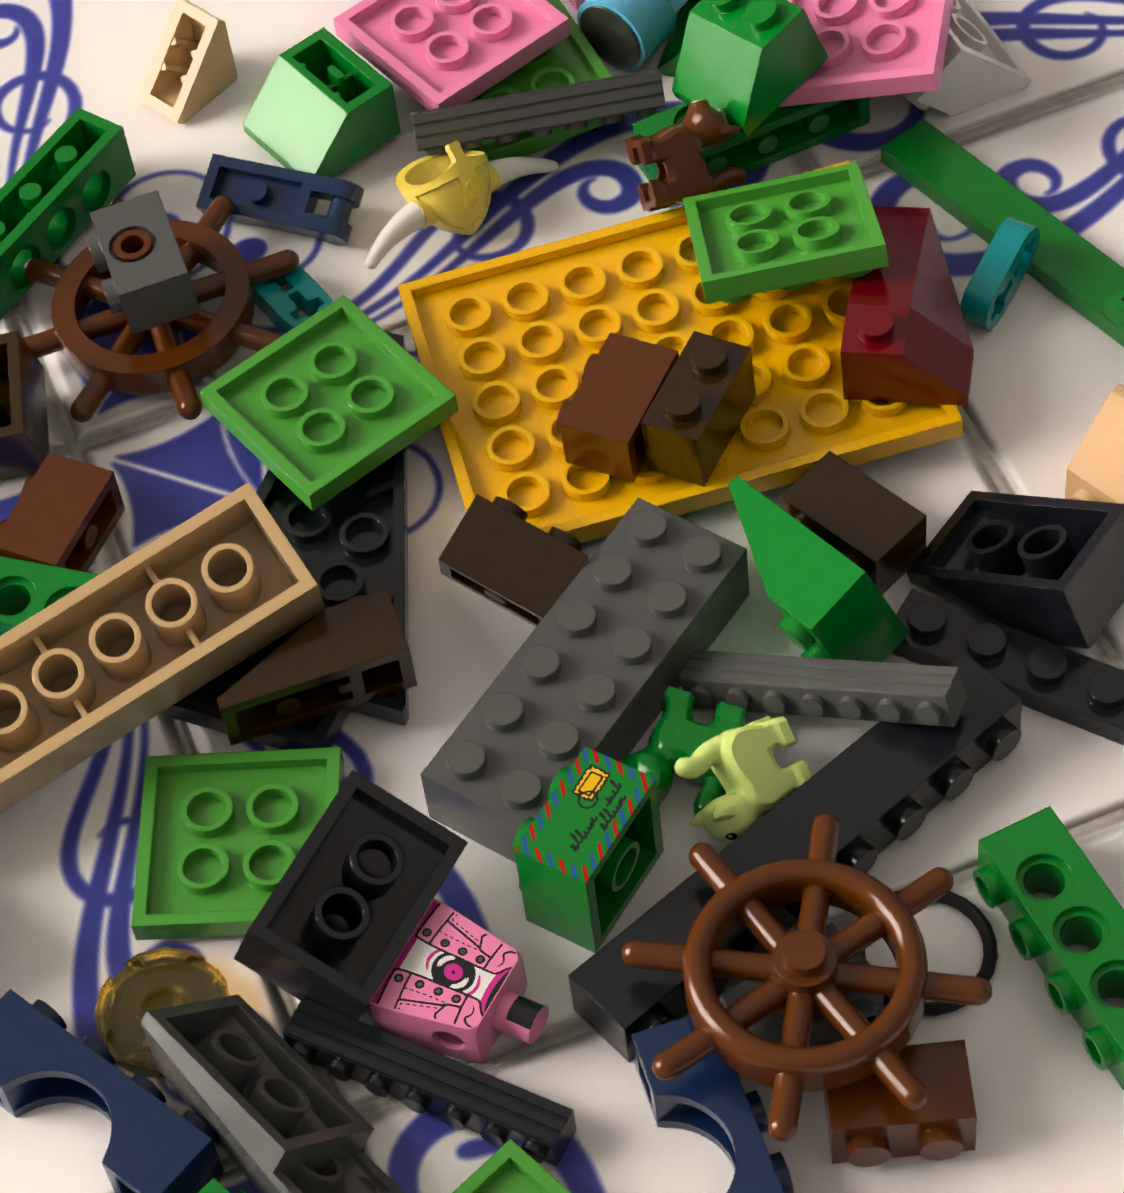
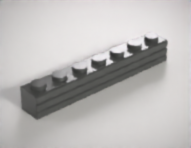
[410,69,666,156]
[679,650,968,727]

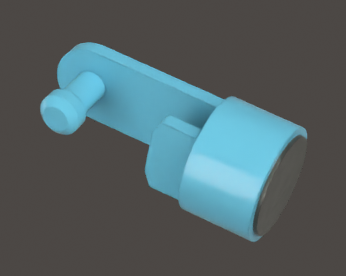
[577,0,688,70]

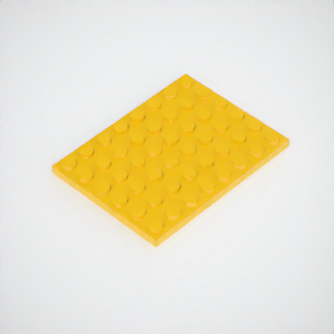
[397,160,963,543]

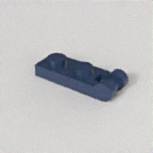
[196,154,364,246]

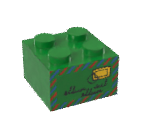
[512,746,664,953]

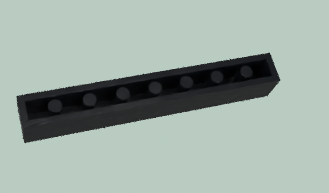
[568,653,1022,1062]

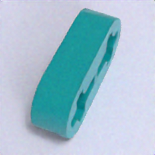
[960,217,1040,330]
[252,265,333,335]

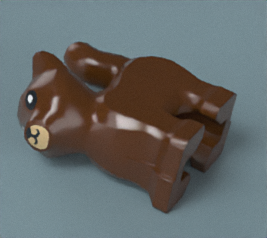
[625,99,747,211]

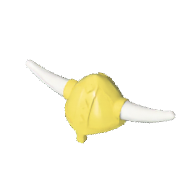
[365,140,559,269]

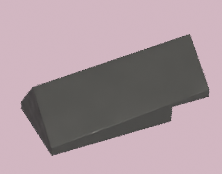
[141,994,404,1193]

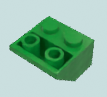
[243,27,401,178]

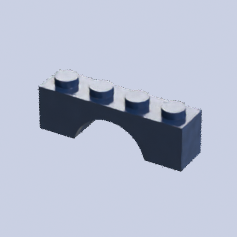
[0,989,224,1193]
[631,1016,794,1193]

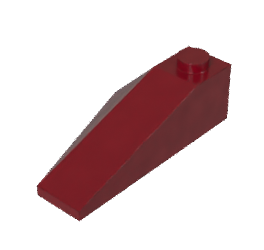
[840,206,974,406]

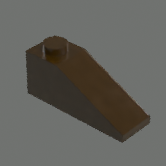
[217,589,417,746]

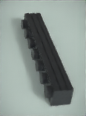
[282,997,577,1166]

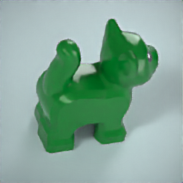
[621,686,747,814]

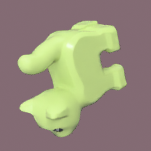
[674,716,812,844]

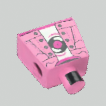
[369,899,549,1063]

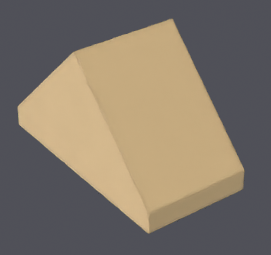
[138,0,238,124]

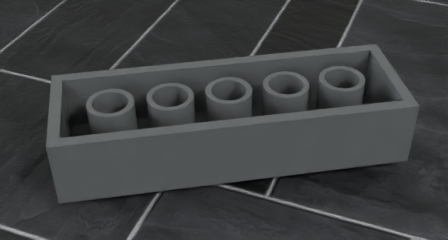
[420,498,749,863]

